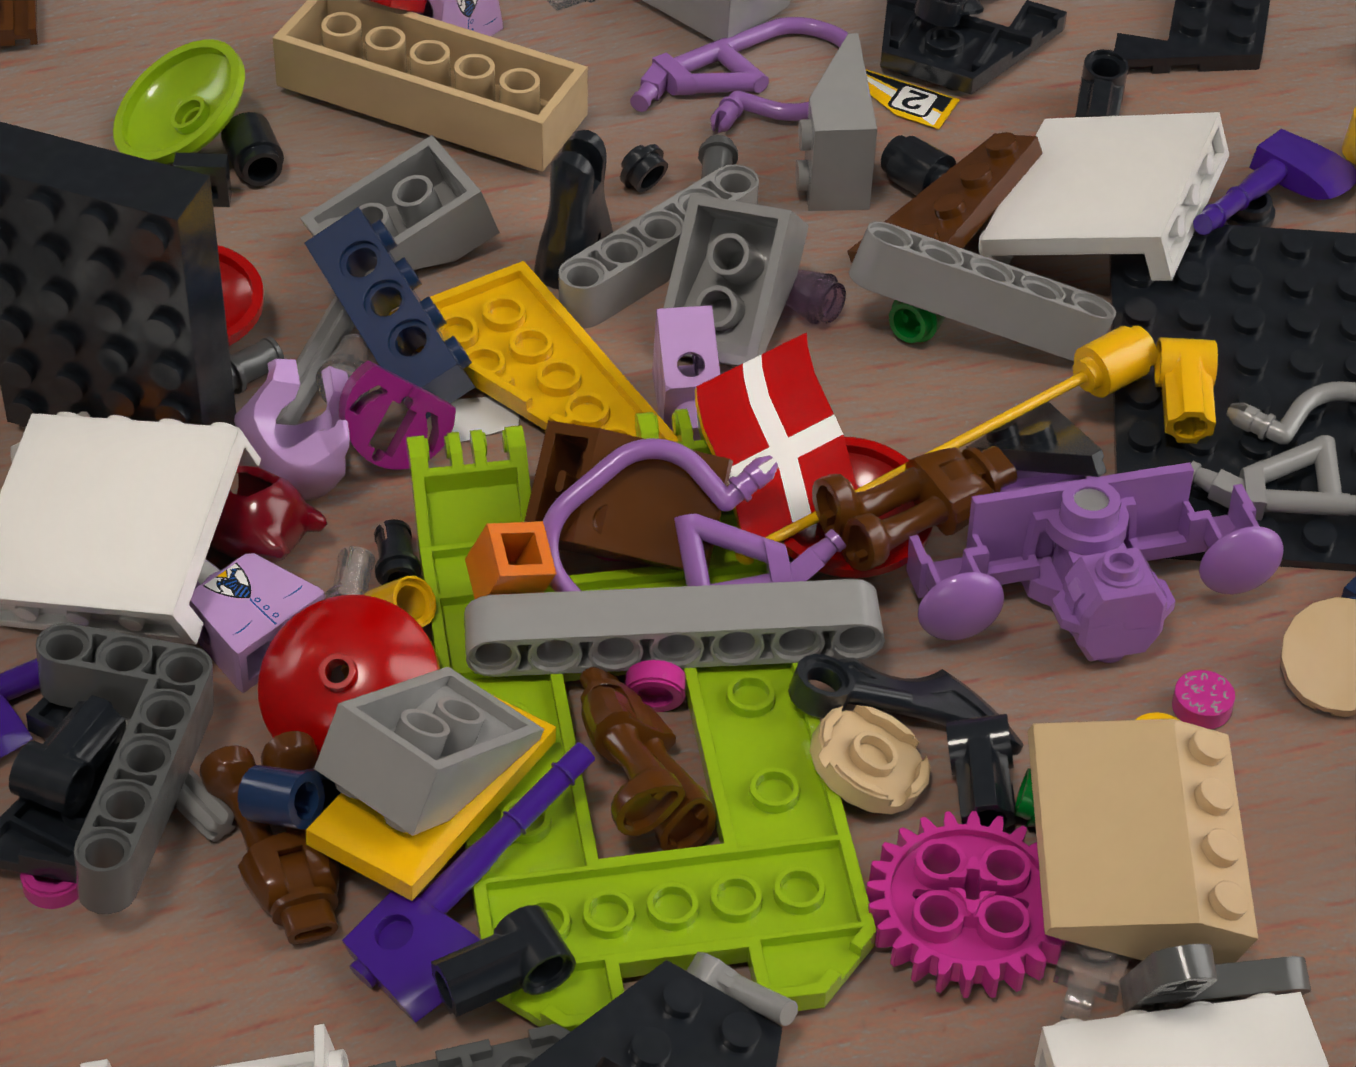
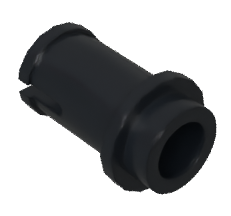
[374,519,421,585]

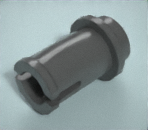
[698,135,738,179]
[230,336,284,394]

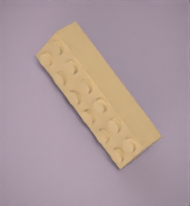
[273,0,588,172]

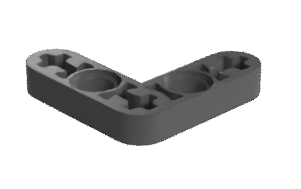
[1119,944,1311,1012]

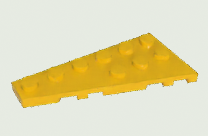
[388,261,678,442]

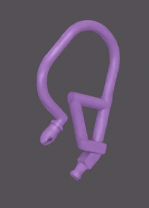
[630,17,863,133]
[543,438,847,592]

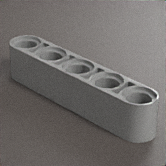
[559,164,759,328]
[848,221,1116,361]

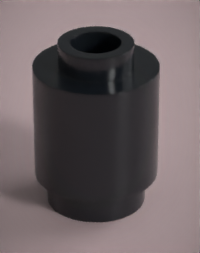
[221,112,284,186]
[881,135,956,196]

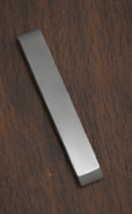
[464,579,885,677]

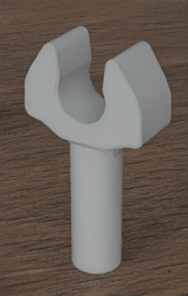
[687,952,798,1026]

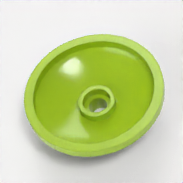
[113,39,245,165]

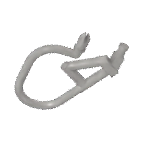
[1191,382,1356,520]

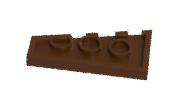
[847,132,1043,263]

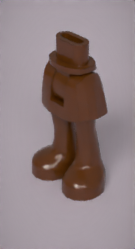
[812,446,1018,571]
[579,667,716,851]
[199,731,340,945]

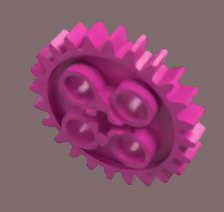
[866,811,1069,998]

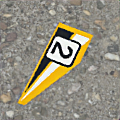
[865,69,960,129]

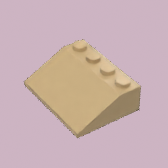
[1027,719,1258,964]

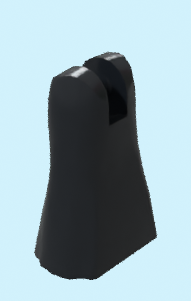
[534,130,613,289]

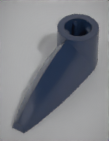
[238,765,341,829]

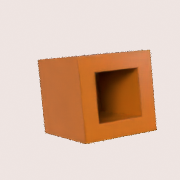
[465,521,556,599]

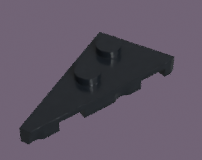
[966,402,1107,477]

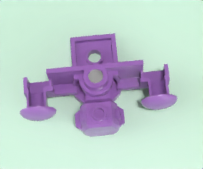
[906,462,1284,663]

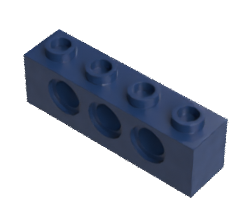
[304,207,475,419]

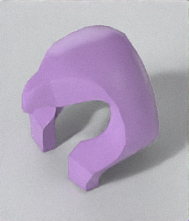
[234,359,355,500]

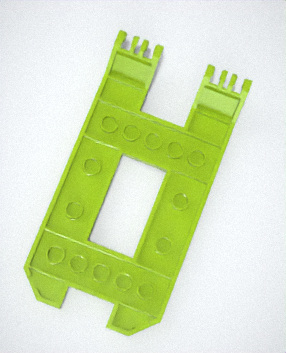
[406,408,877,1031]

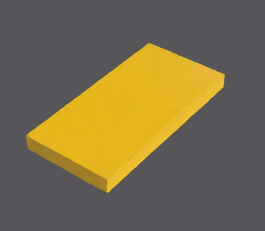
[306,696,556,901]

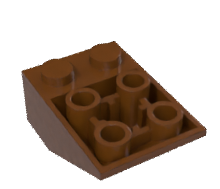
[524,420,733,571]

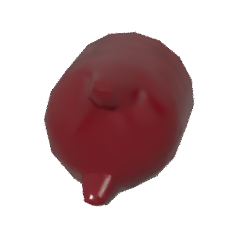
[209,465,327,563]

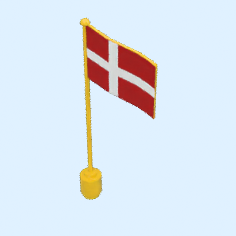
[695,326,1157,565]

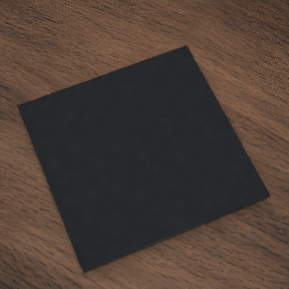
[1109,225,1356,572]

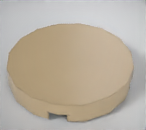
[1280,597,1356,717]
[810,705,931,814]

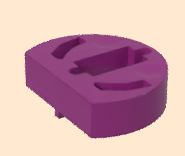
[339,360,456,470]

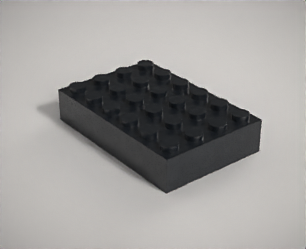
[0,122,236,428]

